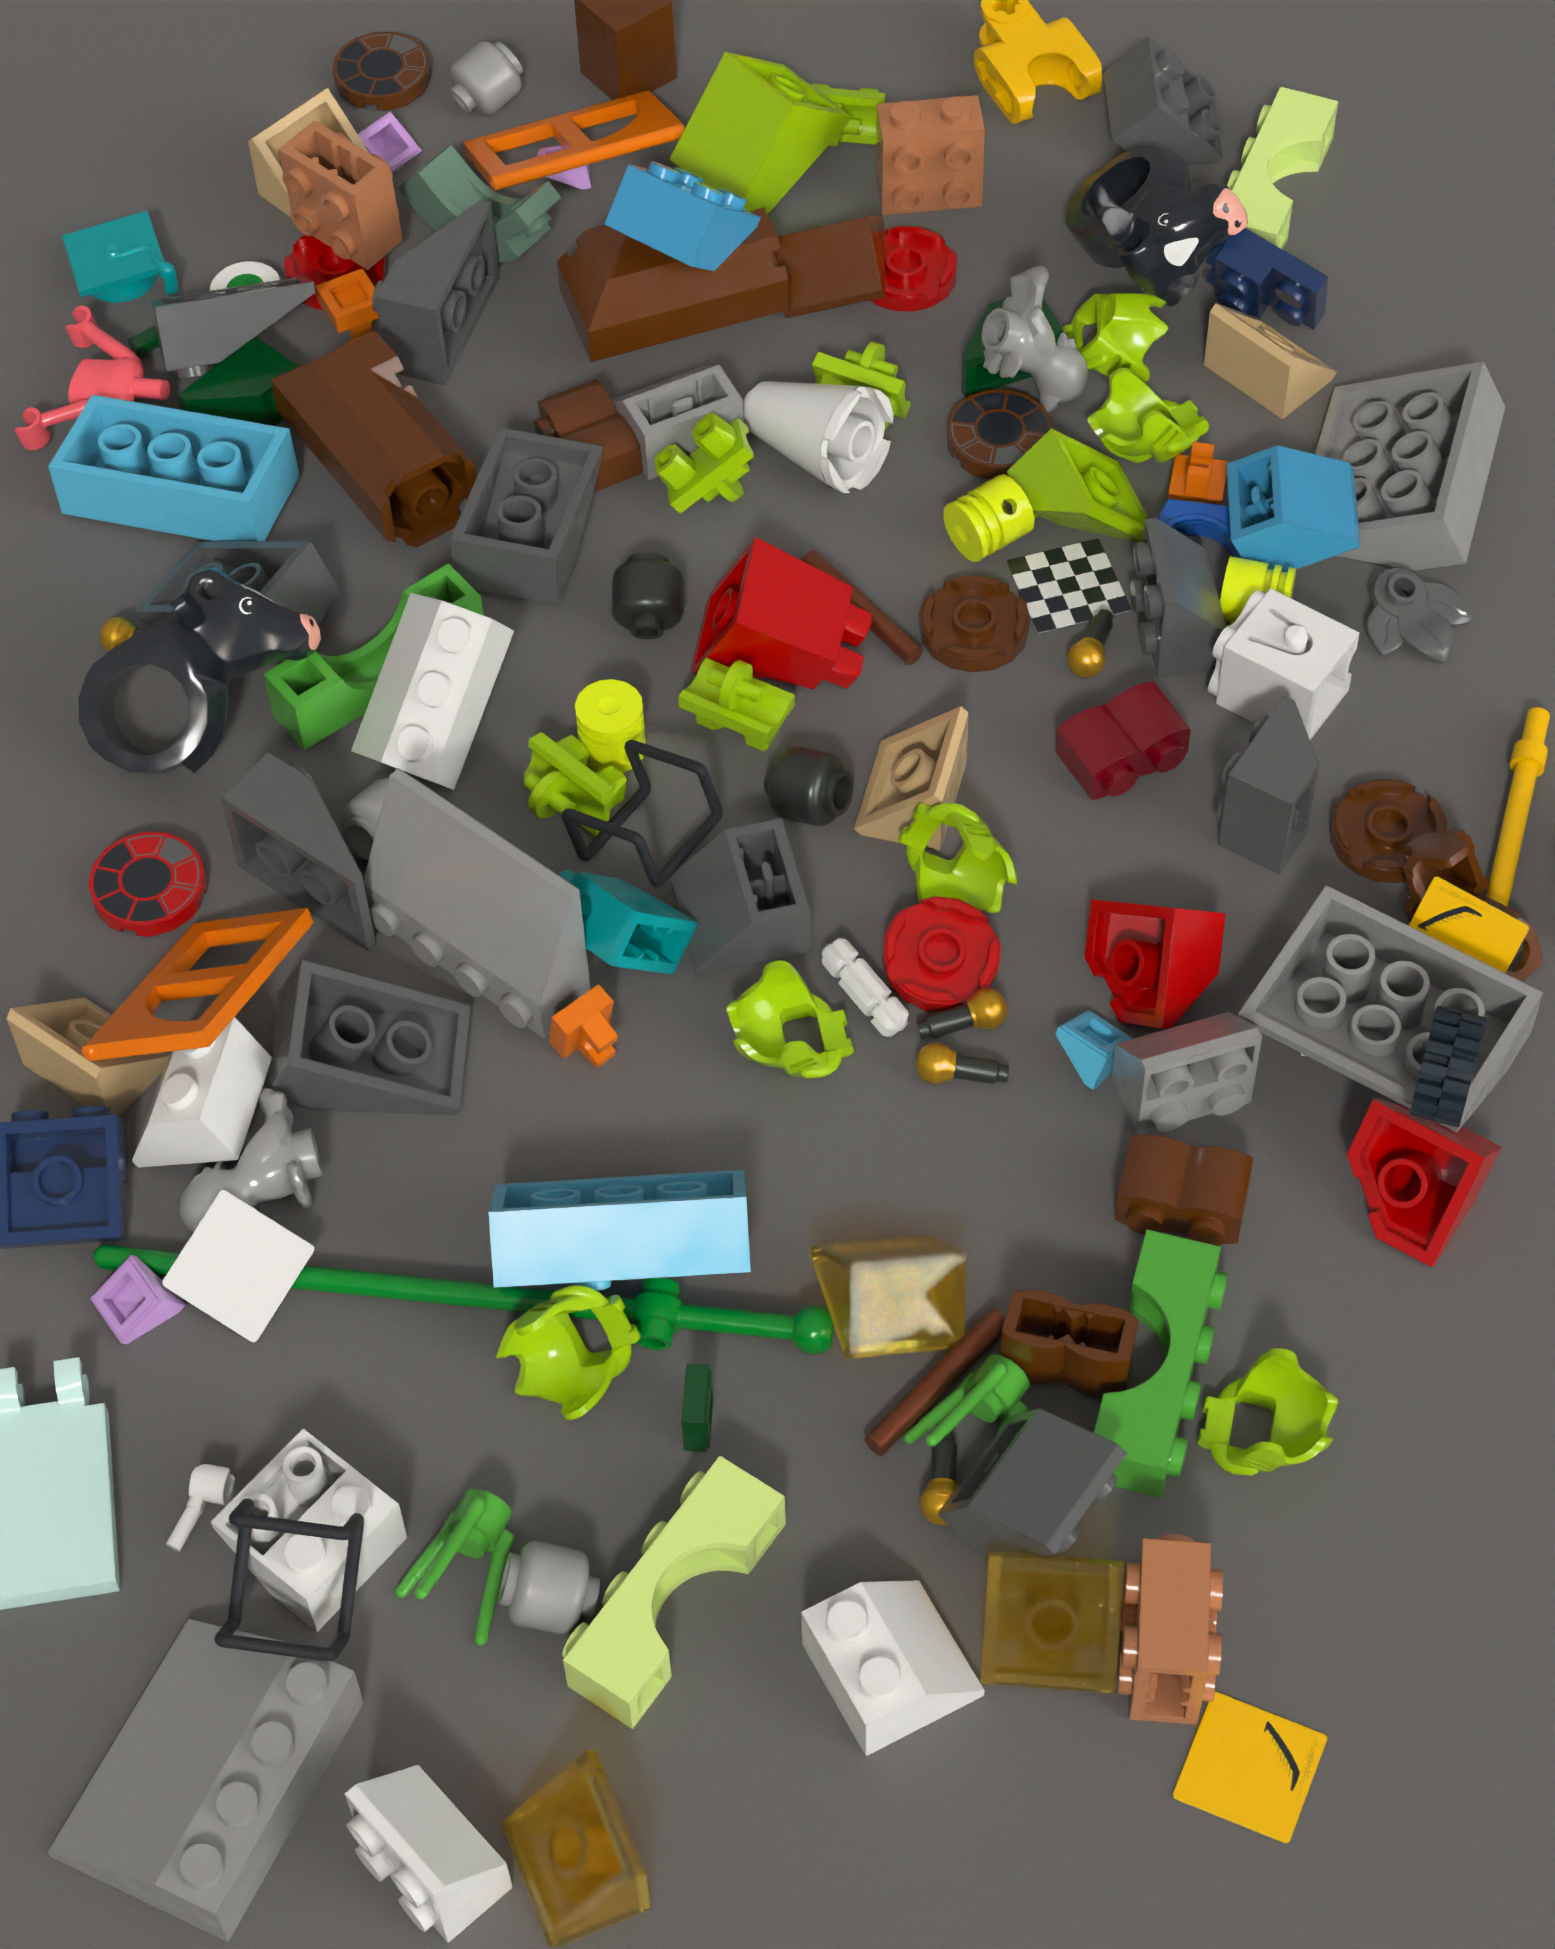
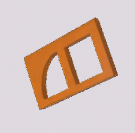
[462,90,685,191]
[82,908,314,1061]

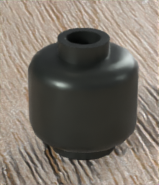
[611,553,684,639]
[764,746,854,827]

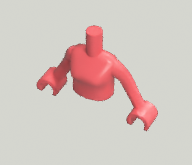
[14,305,170,450]

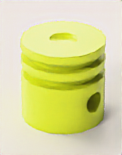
[943,474,1035,562]
[1220,556,1296,624]
[575,679,646,773]

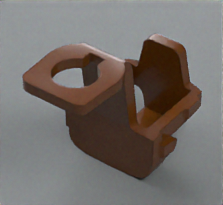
[1403,828,1543,981]

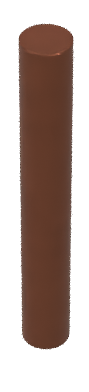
[802,550,923,665]
[864,1308,1005,1456]

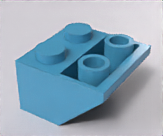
[605,161,761,271]
[1227,445,1361,572]

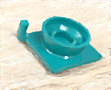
[62,210,179,303]

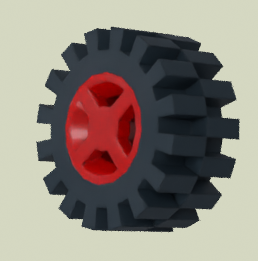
[1410,1005,1488,1128]

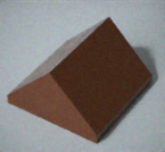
[574,0,678,100]
[775,216,885,318]

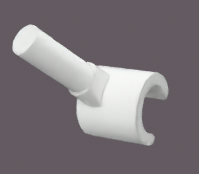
[166,1464,235,1552]

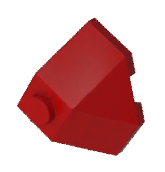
[1084,899,1226,1029]
[1347,1098,1502,1267]

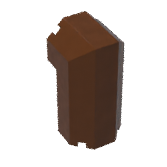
[557,208,789,362]
[271,331,476,547]

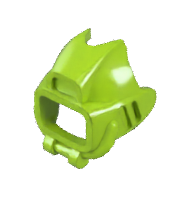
[1062,293,1168,383]
[1087,368,1209,463]
[898,803,1017,913]
[727,960,854,1078]
[496,1285,641,1420]
[1197,1348,1338,1476]

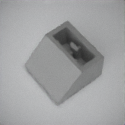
[612,365,744,480]
[1111,1012,1262,1134]

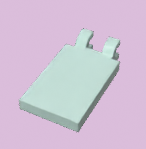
[0,1357,120,1610]

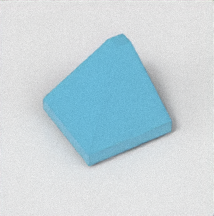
[1055,1010,1133,1090]

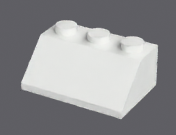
[351,593,514,790]

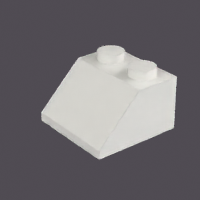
[132,1017,272,1168]
[801,1580,985,1756]

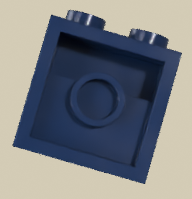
[1206,228,1328,330]
[0,1106,128,1249]

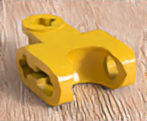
[973,0,1102,124]

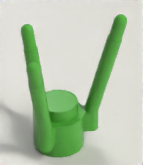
[903,1354,1030,1447]
[395,1489,516,1646]

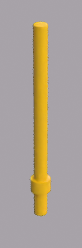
[1486,707,1550,906]

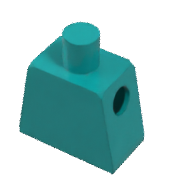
[558,870,699,975]

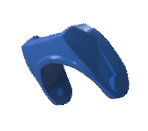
[1158,499,1242,558]

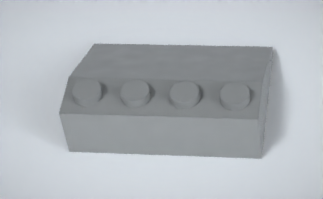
[1315,361,1505,571]
[363,768,591,1039]
[1238,885,1543,1133]
[48,1618,364,1942]

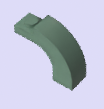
[398,145,562,262]

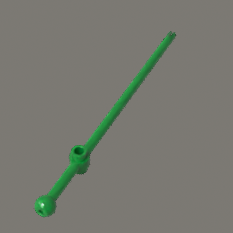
[93,1245,835,1355]

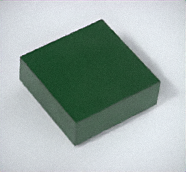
[681,1364,714,1452]

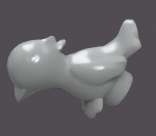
[982,266,1089,414]
[179,1089,323,1233]

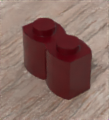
[1055,681,1191,800]

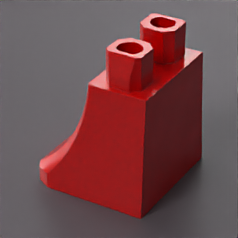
[691,537,873,690]

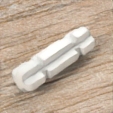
[821,938,909,1037]

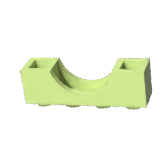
[1227,87,1338,250]
[562,1456,786,1729]

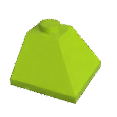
[1007,428,1148,542]

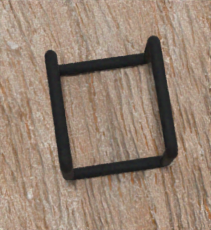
[561,740,723,887]
[214,1498,364,1661]

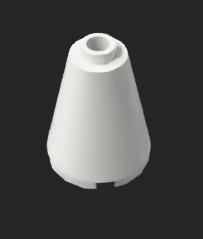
[743,381,893,493]

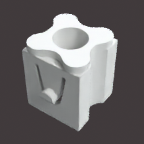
[1208,588,1360,740]

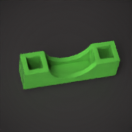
[263,563,484,750]
[1094,1229,1229,1498]

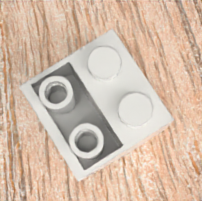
[211,1429,407,1632]
[344,1765,513,1943]

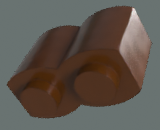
[534,379,643,492]
[1115,1134,1254,1246]
[1000,1289,1139,1398]

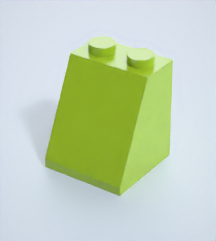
[670,52,851,215]

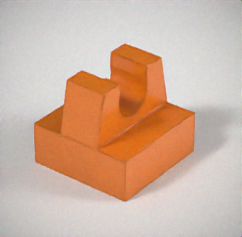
[315,268,378,340]
[1167,442,1229,505]
[548,984,618,1069]

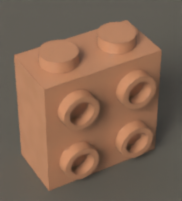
[876,95,985,215]
[279,120,403,270]
[1117,1534,1223,1725]

